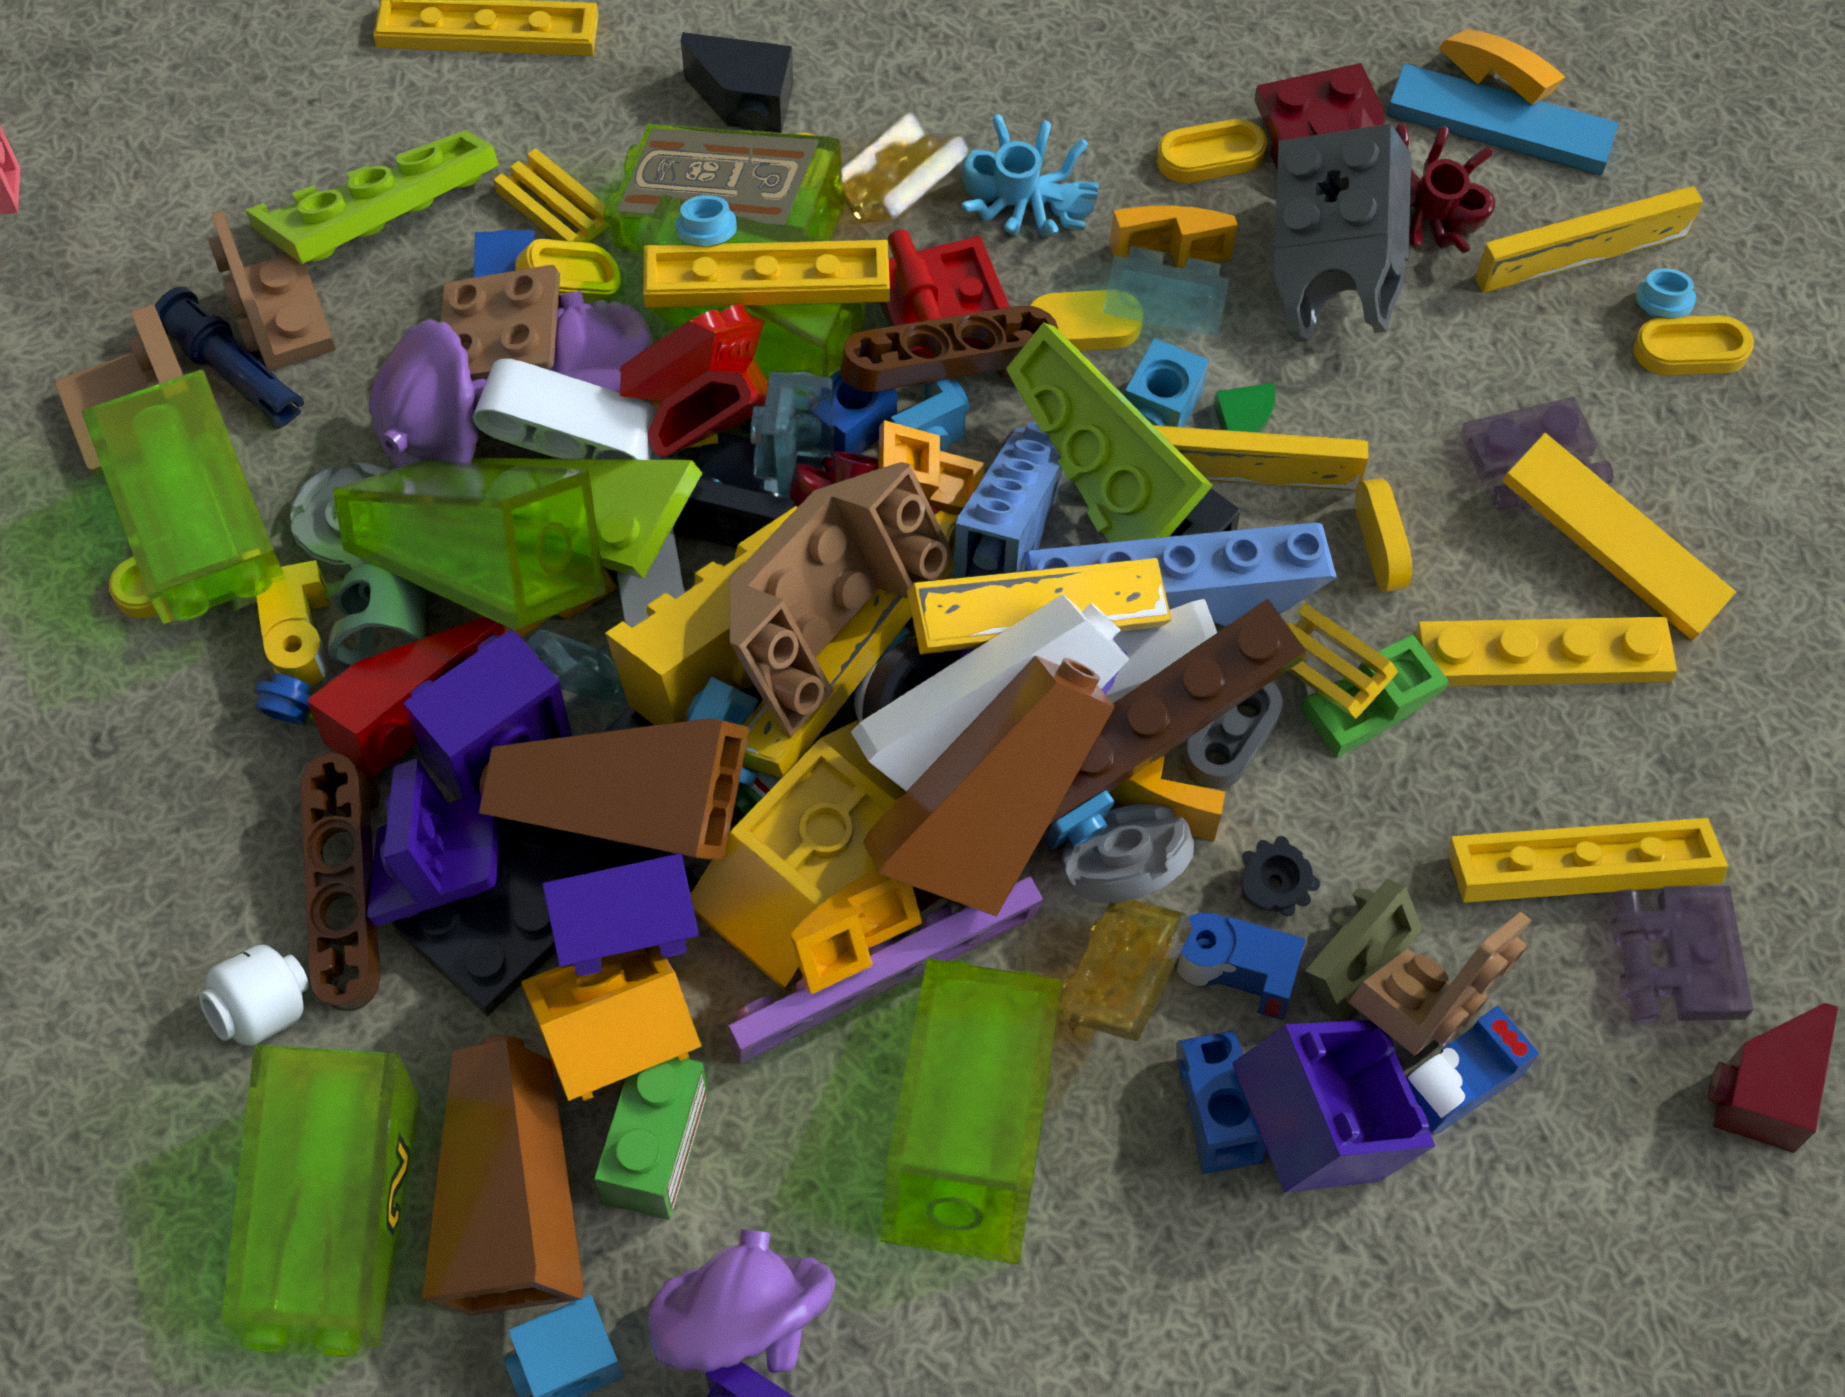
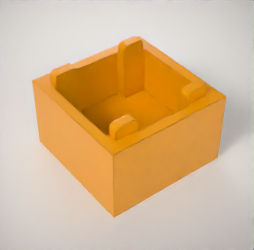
[521,945,702,1101]

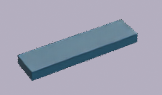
[1387,63,1619,176]

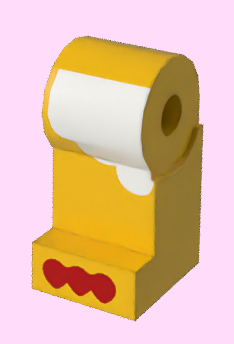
[253,560,329,687]

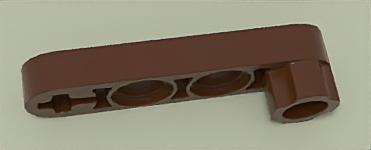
[838,306,1058,392]
[300,753,380,1011]

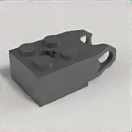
[1273,124,1411,342]

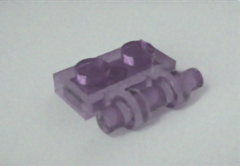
[1460,397,1614,510]
[1610,886,1754,1024]

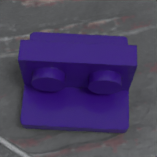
[367,758,500,926]

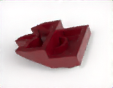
[1254,63,1384,169]

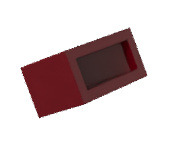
[1707,1003,1838,1153]

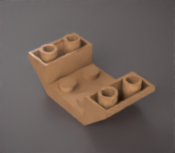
[729,462,954,737]

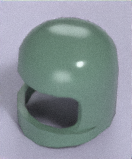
[328,561,428,668]

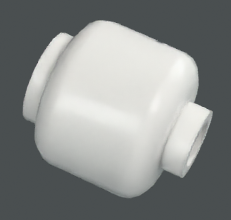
[199,945,309,1046]

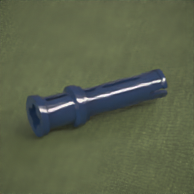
[155,287,304,427]

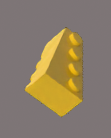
[605,506,798,725]

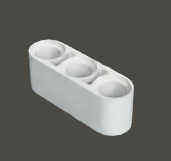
[472,359,658,460]

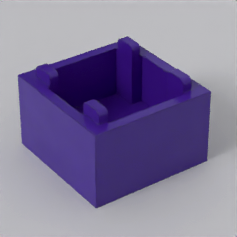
[403,628,572,800]
[542,853,699,976]
[1232,1020,1436,1193]

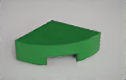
[1214,383,1276,433]

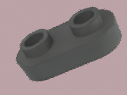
[1184,681,1283,788]

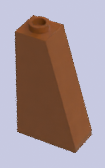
[863,655,1115,917]
[479,718,750,861]
[422,1035,583,1315]

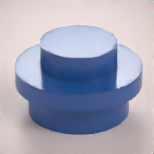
[254,674,311,725]

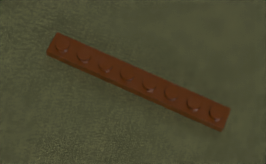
[892,598,1307,939]

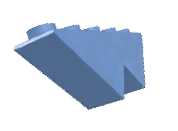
[953,422,1064,579]
[1024,522,1337,626]

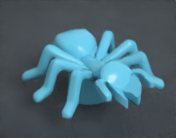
[961,114,1099,238]

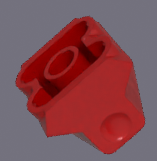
[619,303,774,457]

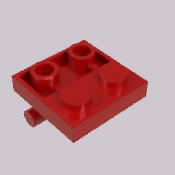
[880,229,1010,359]

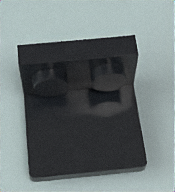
[673,432,823,548]

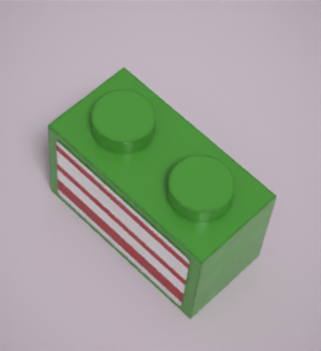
[594,1057,708,1220]

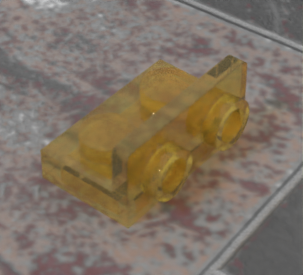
[831,113,971,224]
[1058,900,1192,1043]

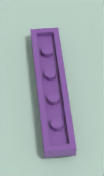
[728,876,1043,1065]

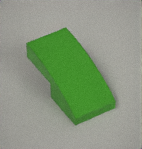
[1301,634,1450,758]

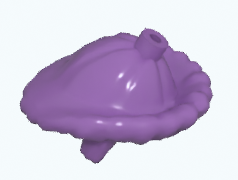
[549,291,653,393]
[368,319,487,492]
[647,1229,835,1374]

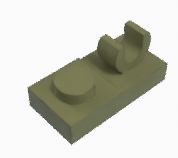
[1305,879,1423,1021]

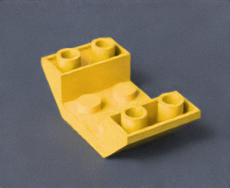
[690,720,906,991]

